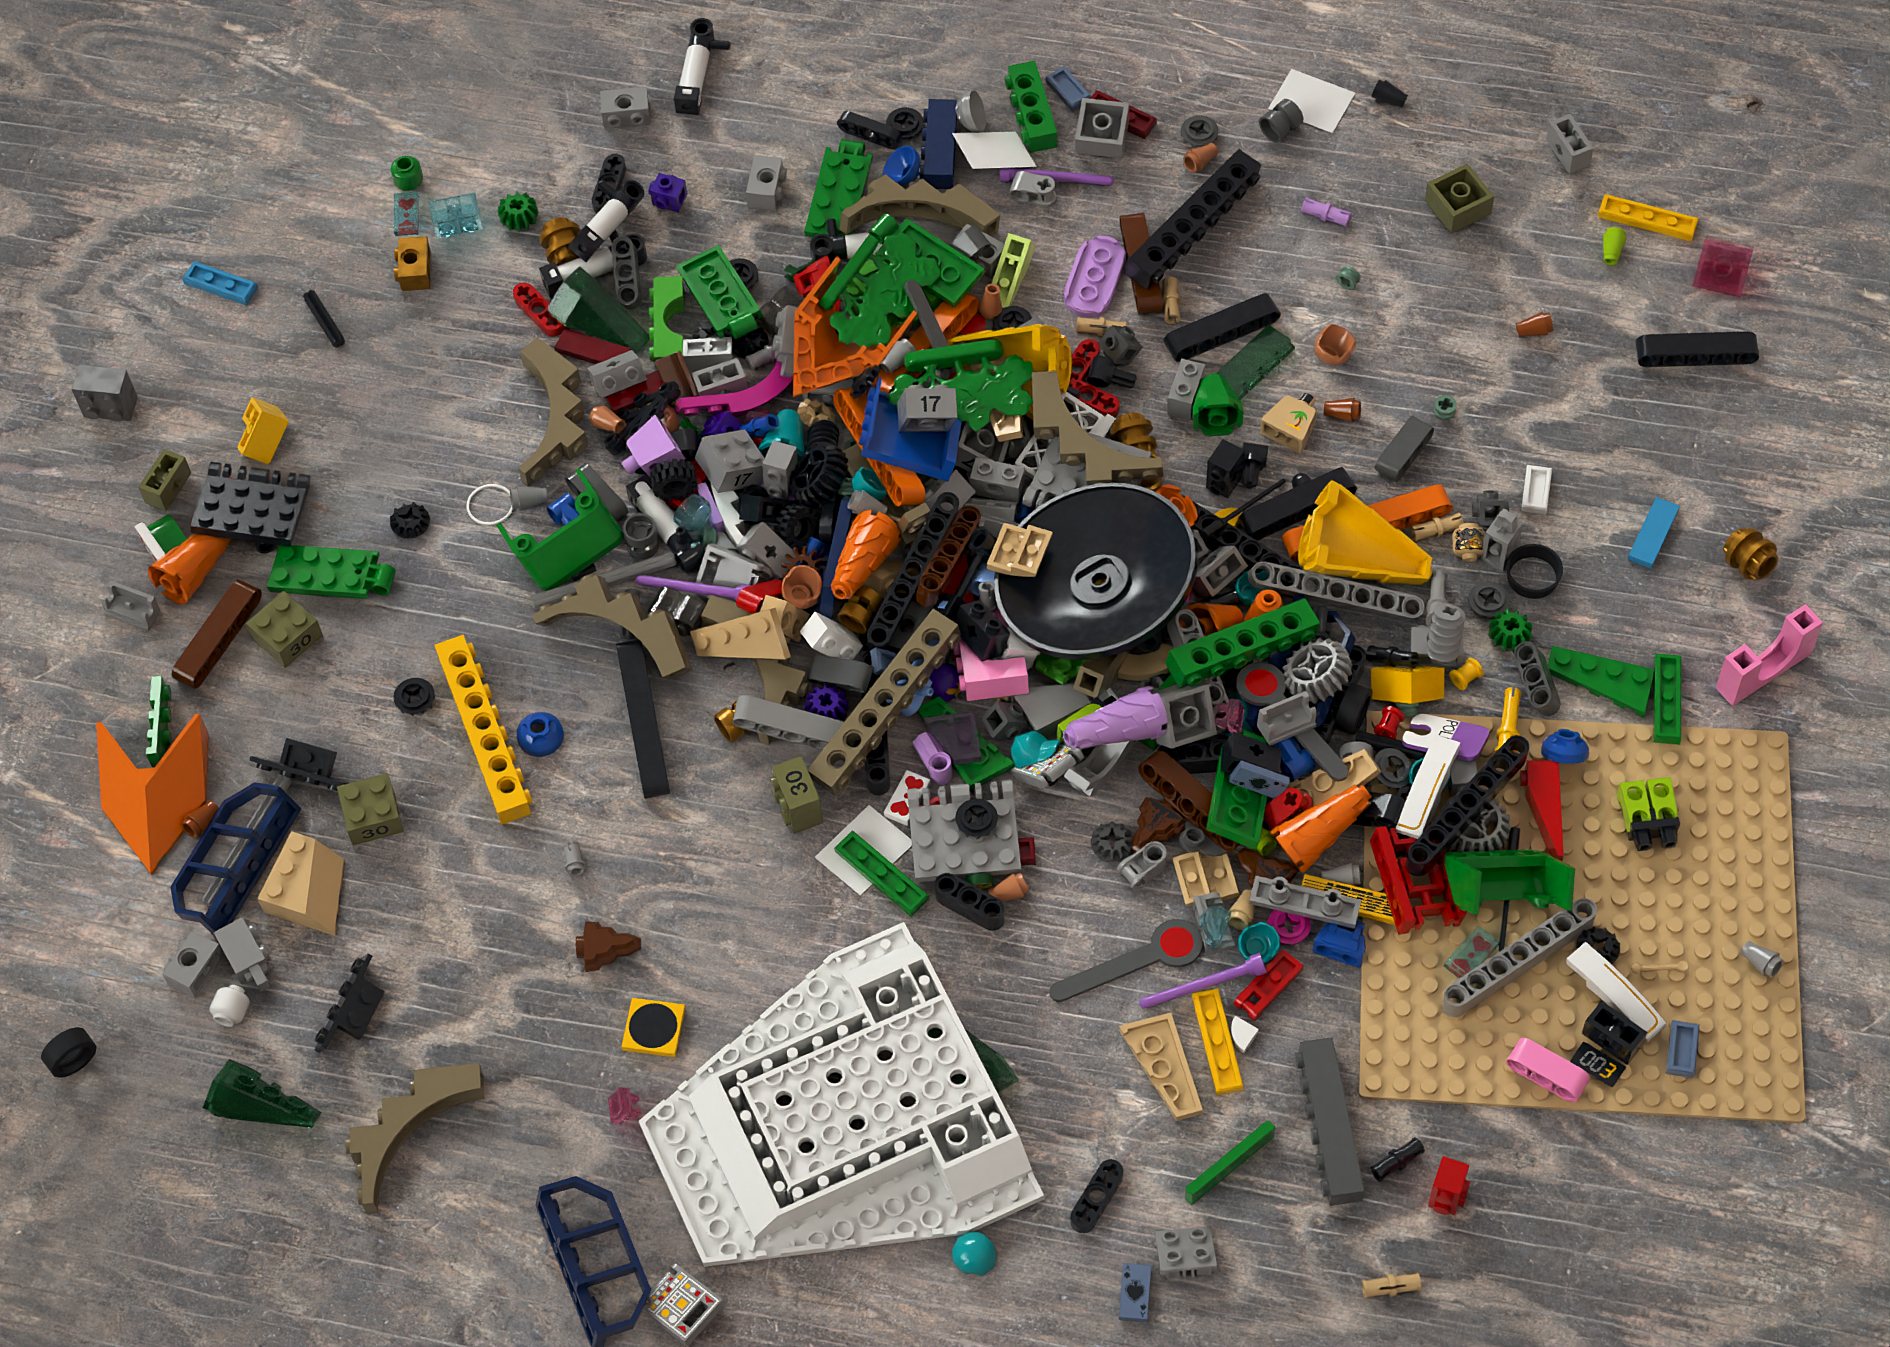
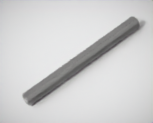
[530,551,676,610]
[202,774,291,907]

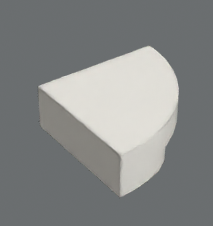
[1231,1016,1259,1054]

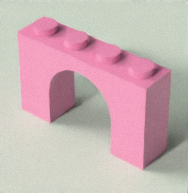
[1716,604,1823,706]
[954,608,1029,701]

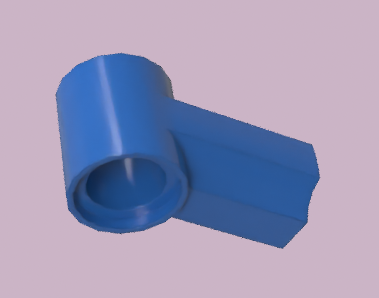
[546,493,579,526]
[1273,736,1315,782]

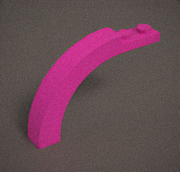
[675,361,793,417]

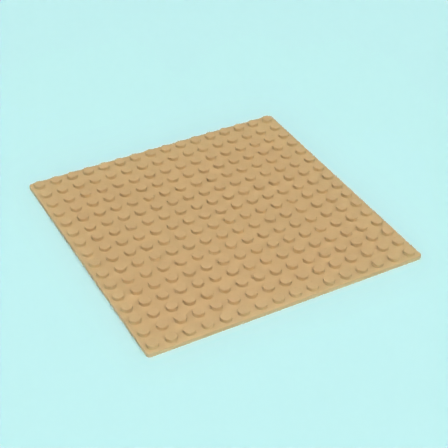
[1359,711,1806,1123]

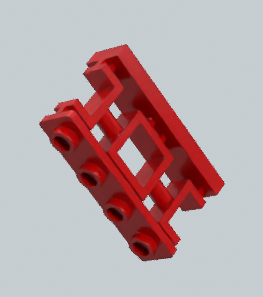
[1369,822,1467,935]

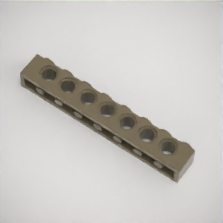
[807,609,961,796]

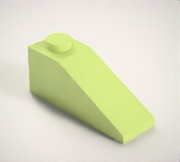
[992,233,1036,308]

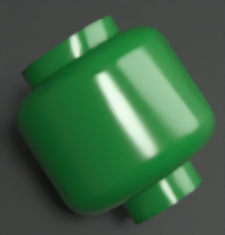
[390,156,423,191]

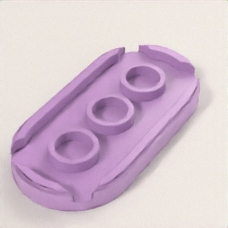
[1064,236,1126,318]

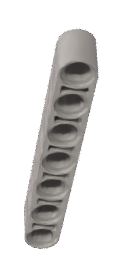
[1248,562,1424,622]
[1442,898,1597,1017]

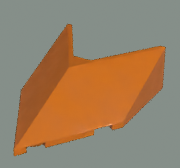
[793,257,917,397]
[96,714,209,876]

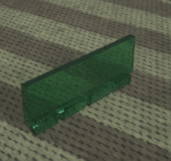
[1216,324,1295,400]

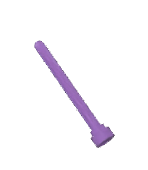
[1000,167,1114,185]
[636,575,751,601]
[1139,953,1266,1008]

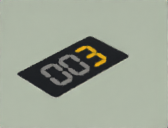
[1570,1042,1626,1087]

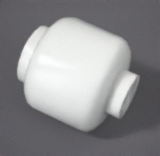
[210,985,250,1027]

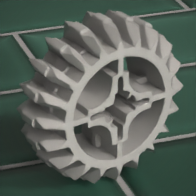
[1283,638,1353,704]
[1440,793,1511,852]

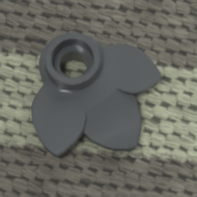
[1179,820,1227,857]

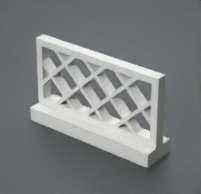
[1014,392,1116,479]

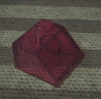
[1692,235,1754,297]

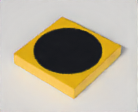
[621,998,686,1058]

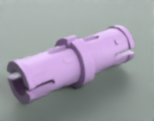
[1301,197,1352,227]

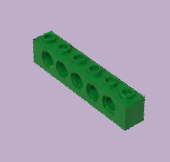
[1165,598,1320,688]

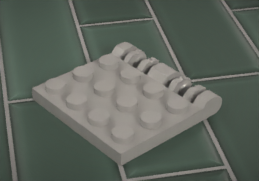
[1022,432,1152,509]
[907,780,1021,883]

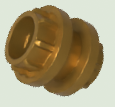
[539,217,580,266]
[1109,413,1158,454]
[1723,528,1779,580]

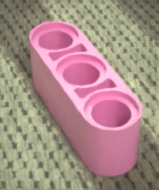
[1506,1038,1590,1102]

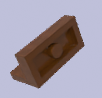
[654,351,699,407]

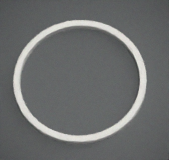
[466,484,513,526]

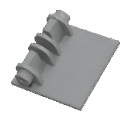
[1155,1226,1217,1279]

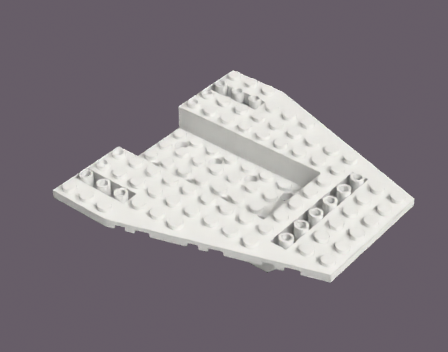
[639,922,1044,1267]

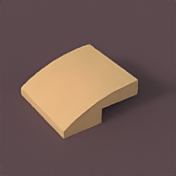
[987,523,1053,577]
[1172,852,1240,906]

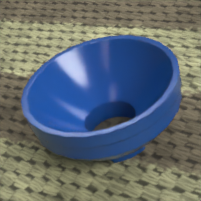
[883,146,920,186]
[517,712,564,757]
[1541,729,1590,764]

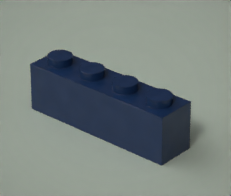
[920,99,957,189]

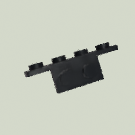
[249,738,349,791]
[314,953,385,1053]

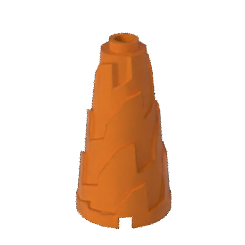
[831,510,902,599]
[148,534,232,604]
[1270,785,1372,874]

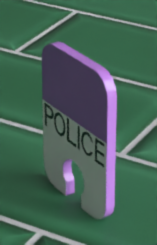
[1402,714,1489,761]

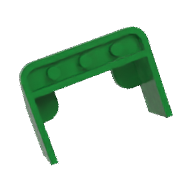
[496,468,624,591]
[1444,849,1575,914]

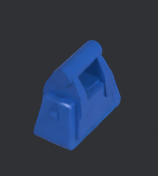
[1313,921,1366,968]

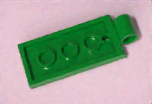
[804,139,873,237]
[868,213,985,308]
[676,245,763,339]
[267,545,396,599]
[1206,729,1267,849]

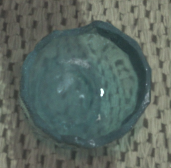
[673,494,712,532]

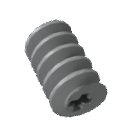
[1427,603,1466,662]

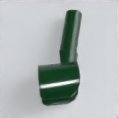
[784,260,815,283]

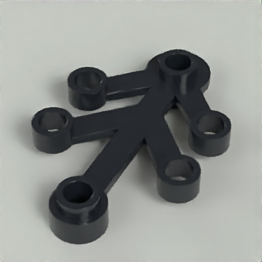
[604,381,681,456]

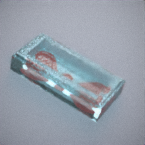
[394,192,419,236]
[1444,926,1499,979]

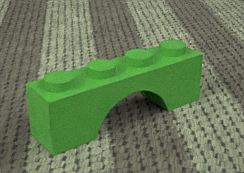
[649,276,685,371]

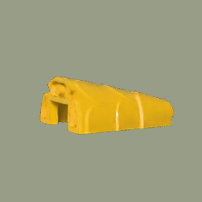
[948,324,1072,420]
[1298,480,1432,585]

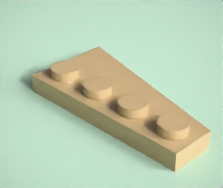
[970,354,1023,442]
[690,607,791,659]
[1119,1012,1203,1121]

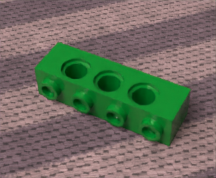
[1005,61,1057,153]

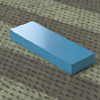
[182,261,258,306]
[1627,497,1680,569]

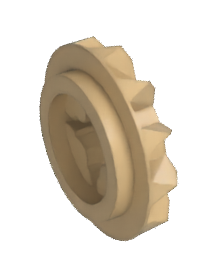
[797,399,836,427]

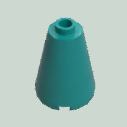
[758,409,806,463]

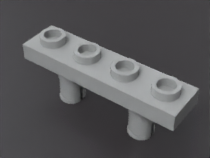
[1249,876,1361,928]

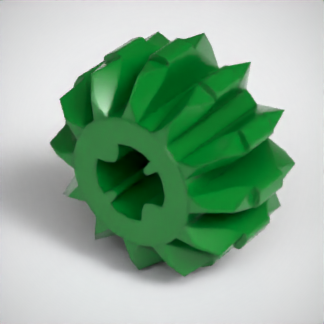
[497,191,539,232]
[1488,608,1532,654]

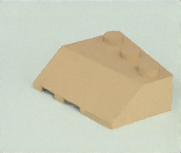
[257,831,345,936]

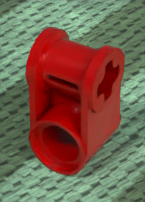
[1263,788,1313,835]

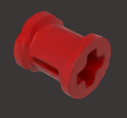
[1374,706,1405,739]

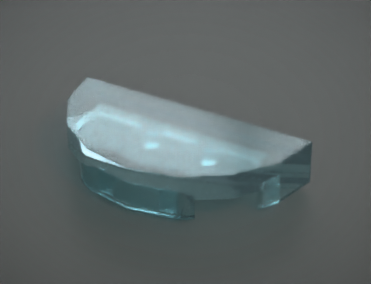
[1199,906,1231,950]

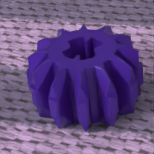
[804,683,849,720]

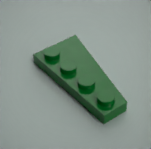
[1548,646,1655,718]
[146,676,172,768]
[917,697,1014,791]

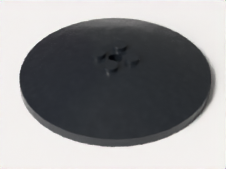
[994,483,1198,660]

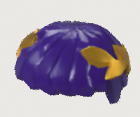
[929,662,963,701]

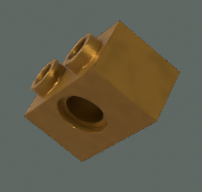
[394,236,431,291]

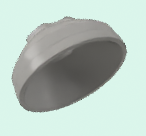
[956,90,986,133]

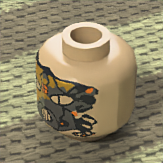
[1453,523,1485,562]

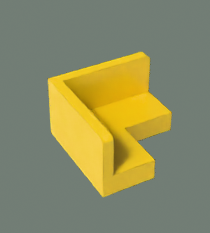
[237,397,289,464]
[1371,665,1444,704]

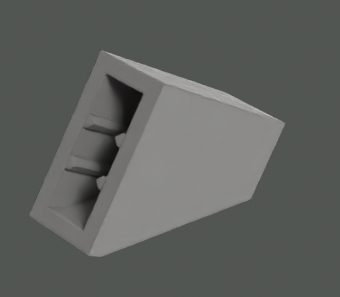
[1011,683,1092,738]

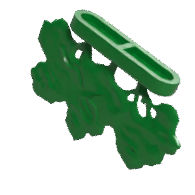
[819,232,941,347]
[886,340,1033,431]

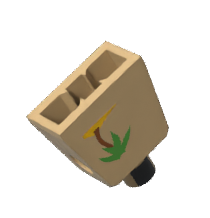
[1260,393,1317,454]

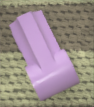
[913,732,953,785]

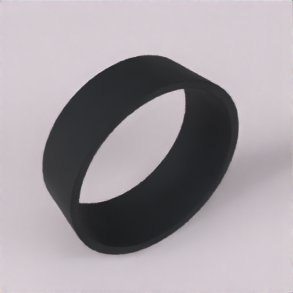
[1506,544,1563,599]

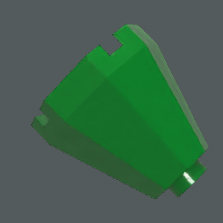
[1192,374,1243,437]

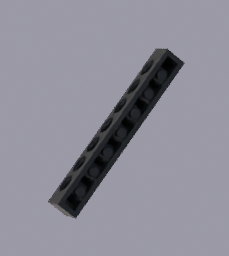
[1124,149,1262,290]

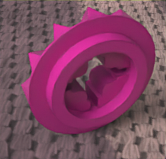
[1267,910,1311,946]

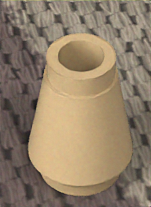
[1227,890,1256,930]

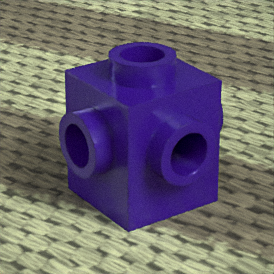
[648,173,688,212]
[700,411,743,438]

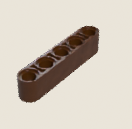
[1119,213,1163,315]
[915,505,981,607]
[171,580,262,689]
[1138,751,1241,852]

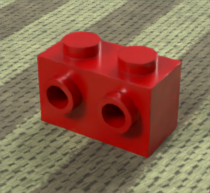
[1428,1156,1471,1215]

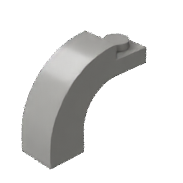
[1064,740,1136,796]

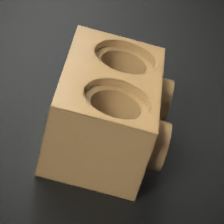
[760,595,810,644]

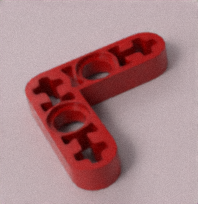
[513,283,603,337]
[1069,339,1120,418]

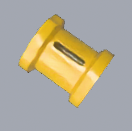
[1449,657,1484,691]

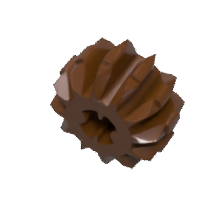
[781,546,825,578]

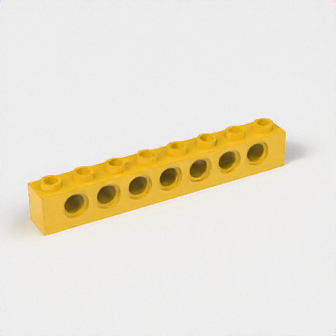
[434,635,533,825]

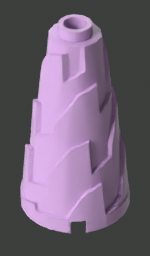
[1063,686,1168,749]

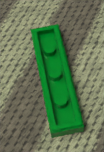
[1653,653,1681,745]
[834,830,929,917]
[1185,1120,1275,1205]

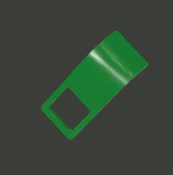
[146,514,187,554]

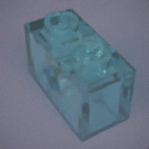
[428,193,483,238]

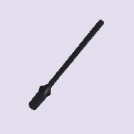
[1200,478,1286,539]
[1498,827,1520,951]

